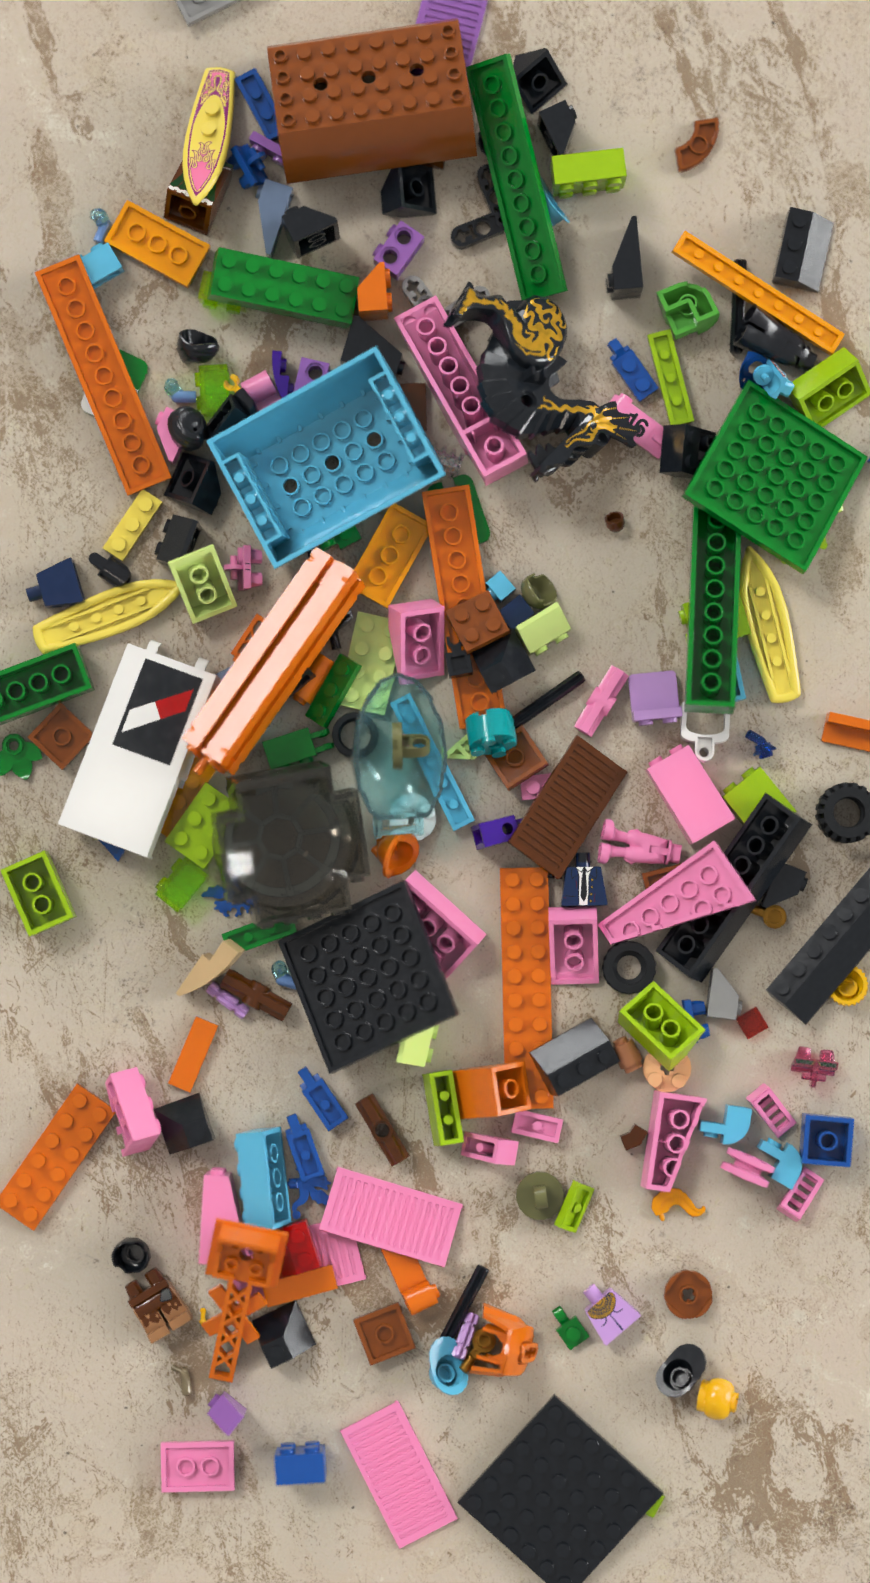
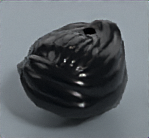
[176,329,220,364]
[167,406,207,451]

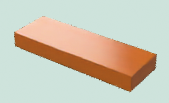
[168,1016,219,1093]
[263,1264,338,1307]

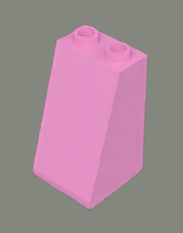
[646,744,735,844]
[199,1167,250,1264]

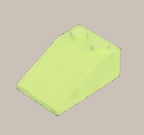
[168,544,237,624]

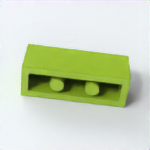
[422,1070,464,1146]

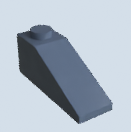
[256,179,294,258]

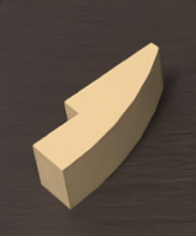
[176,939,245,996]

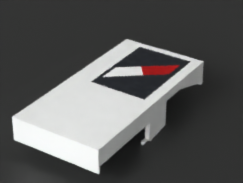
[58,640,222,859]

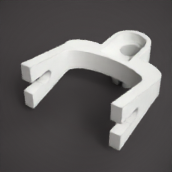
[680,702,730,763]

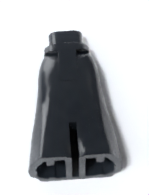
[733,304,818,371]

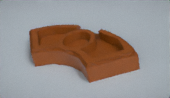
[675,117,719,173]

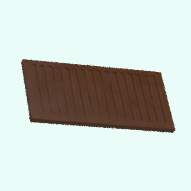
[507,735,627,879]

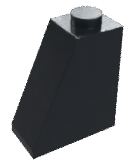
[340,315,406,378]

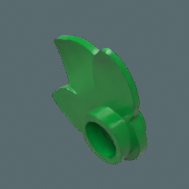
[0,734,42,780]

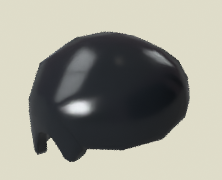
[111,1237,151,1274]

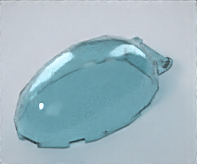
[351,673,447,839]

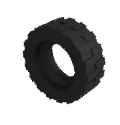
[602,941,656,994]

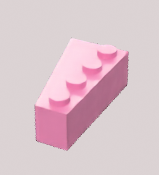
[640,1090,707,1192]

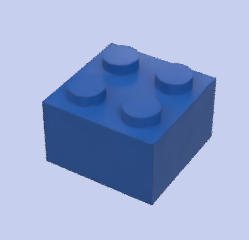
[799,1113,854,1167]
[274,1441,327,1486]

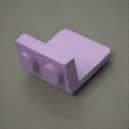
[628,670,683,726]

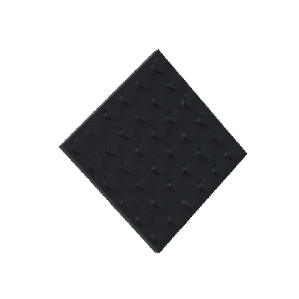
[278,880,460,1074]
[457,1393,663,1583]

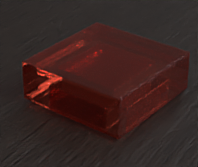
[736,1006,768,1039]

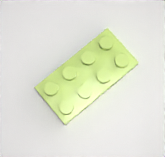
[340,611,396,715]

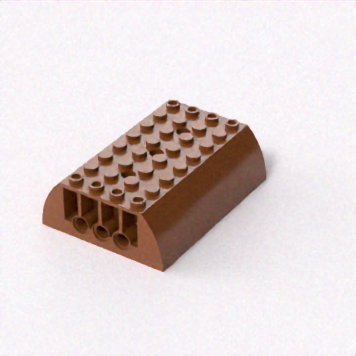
[267,18,477,184]

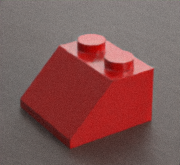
[273,1218,321,1279]

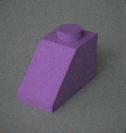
[207,1391,247,1436]

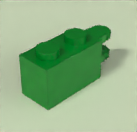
[262,727,335,773]

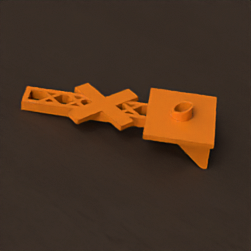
[201,1218,289,1383]

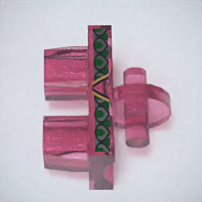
[791,1046,838,1088]

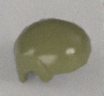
[521,573,557,609]

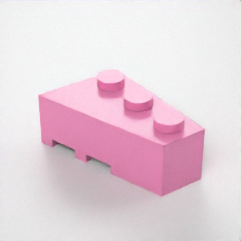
[105,1067,161,1157]

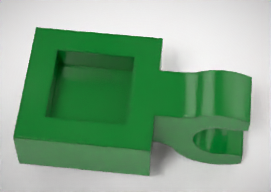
[319,526,362,551]
[552,1306,590,1350]

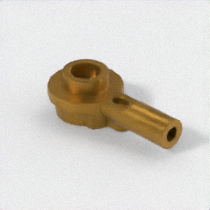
[751,905,787,929]
[459,1329,496,1373]

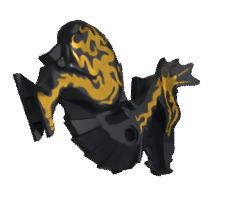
[443,281,641,483]

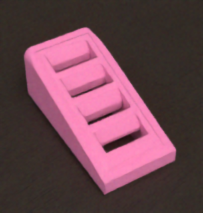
[746,1084,796,1138]
[776,1166,824,1222]

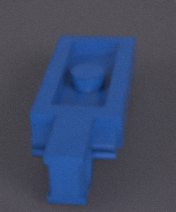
[607,338,659,403]
[298,1066,349,1131]
[285,1113,325,1182]

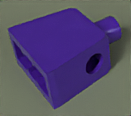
[471,815,522,850]

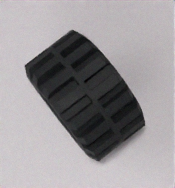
[815,782,870,843]

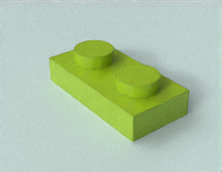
[554,1180,595,1233]

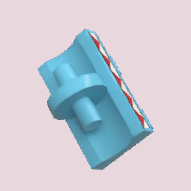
[753,358,795,399]

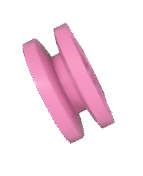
[720,1147,775,1188]

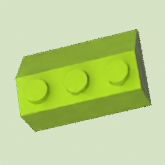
[789,347,870,427]
[618,981,705,1071]

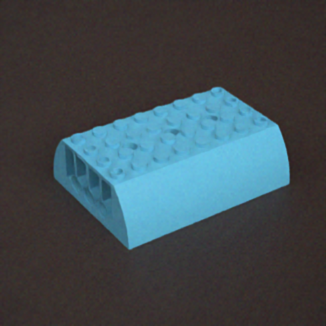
[206,346,446,569]

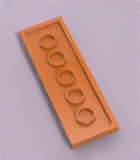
[0,1083,116,1231]

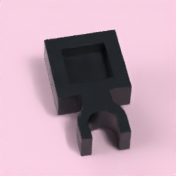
[445,636,473,679]

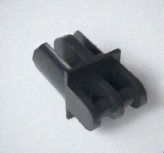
[89,553,131,587]

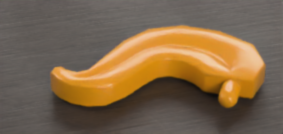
[651,1188,706,1221]

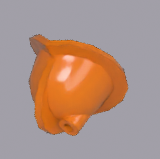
[371,830,419,879]

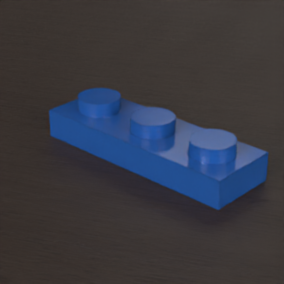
[234,68,279,141]

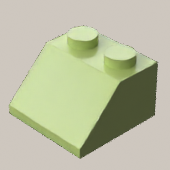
[515,602,571,656]
[396,1025,439,1067]

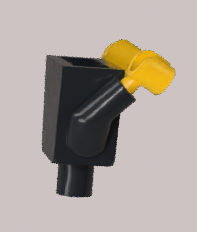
[205,374,259,440]

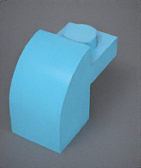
[698,1104,752,1144]
[757,1138,802,1190]

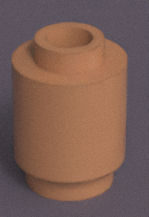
[613,1036,643,1074]

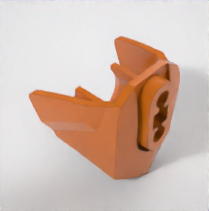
[469,1303,538,1377]

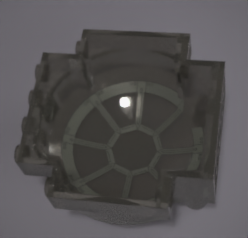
[211,760,371,929]

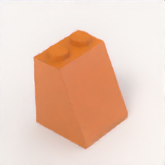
[453,1061,532,1119]

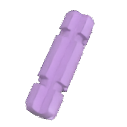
[206,981,249,1019]
[452,1312,480,1360]

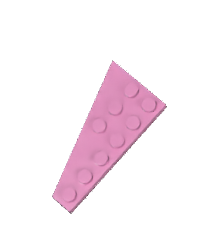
[597,841,756,945]

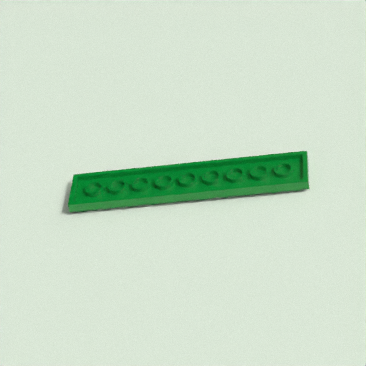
[466,53,568,300]

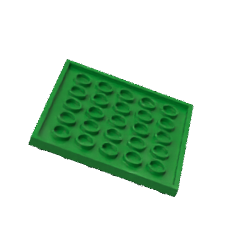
[682,380,868,574]

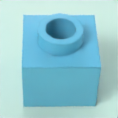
[485,570,516,604]

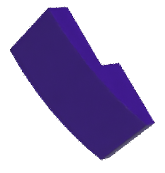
[272,350,294,399]

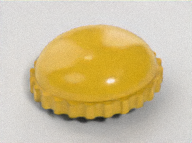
[830,967,868,1007]

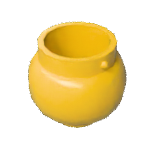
[696,1378,739,1420]

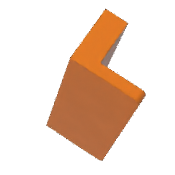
[821,712,870,752]

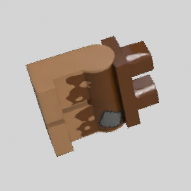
[125,1267,193,1344]

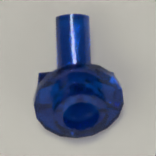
[745,730,777,759]

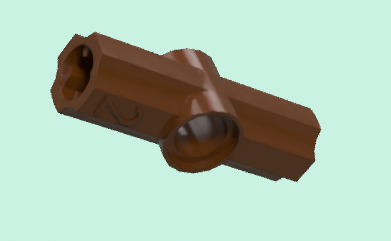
[219,968,293,1022]
[355,1093,410,1166]

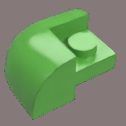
[656,281,720,340]

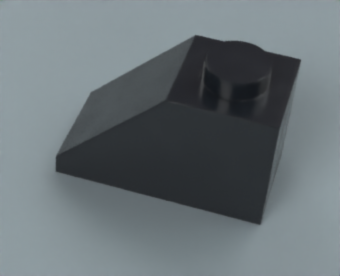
[760,863,808,908]

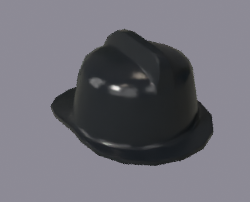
[656,1344,706,1398]

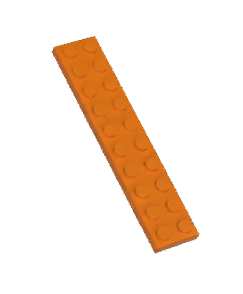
[35,254,172,496]
[422,484,505,729]
[500,867,554,1109]

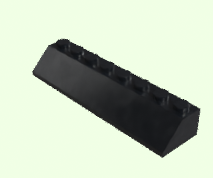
[656,793,812,983]
[766,868,870,1025]

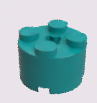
[465,708,517,758]

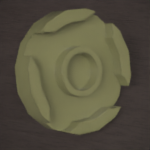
[392,722,430,770]
[516,1171,564,1220]

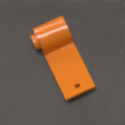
[380,1248,441,1316]

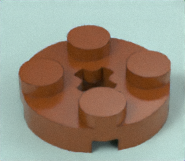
[664,1269,712,1319]

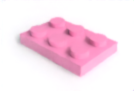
[161,1440,235,1492]

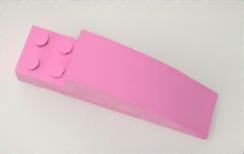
[394,295,528,486]

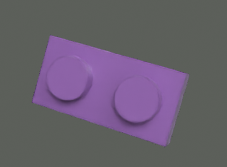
[249,130,284,167]

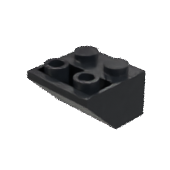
[659,424,716,479]

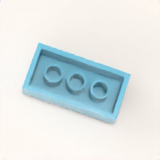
[234,1126,292,1229]

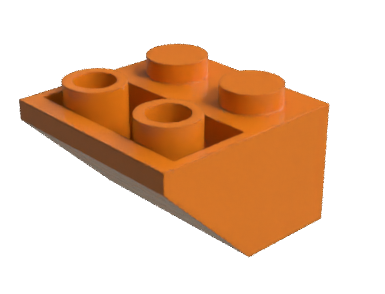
[357,262,393,321]

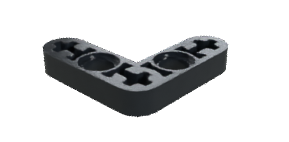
[451,164,505,249]

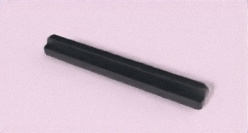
[730,259,747,354]
[513,671,585,729]
[439,1265,489,1339]

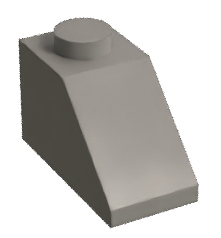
[705,968,742,1020]

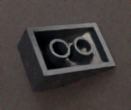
[606,216,643,300]

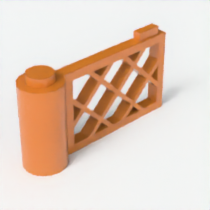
[231,614,334,706]

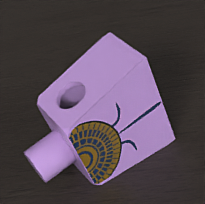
[583,1283,641,1346]

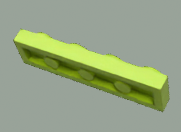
[647,329,694,425]

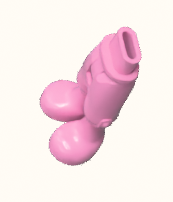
[597,819,682,865]

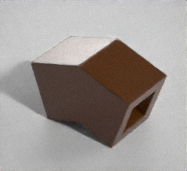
[620,1123,648,1151]

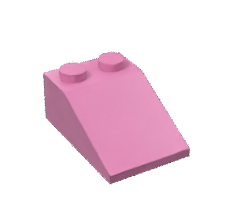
[388,599,444,682]
[548,906,599,985]

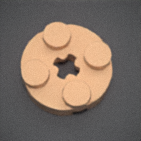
[642,1053,691,1092]

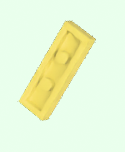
[103,489,163,562]

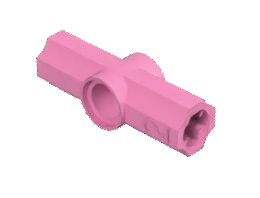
[574,665,629,737]

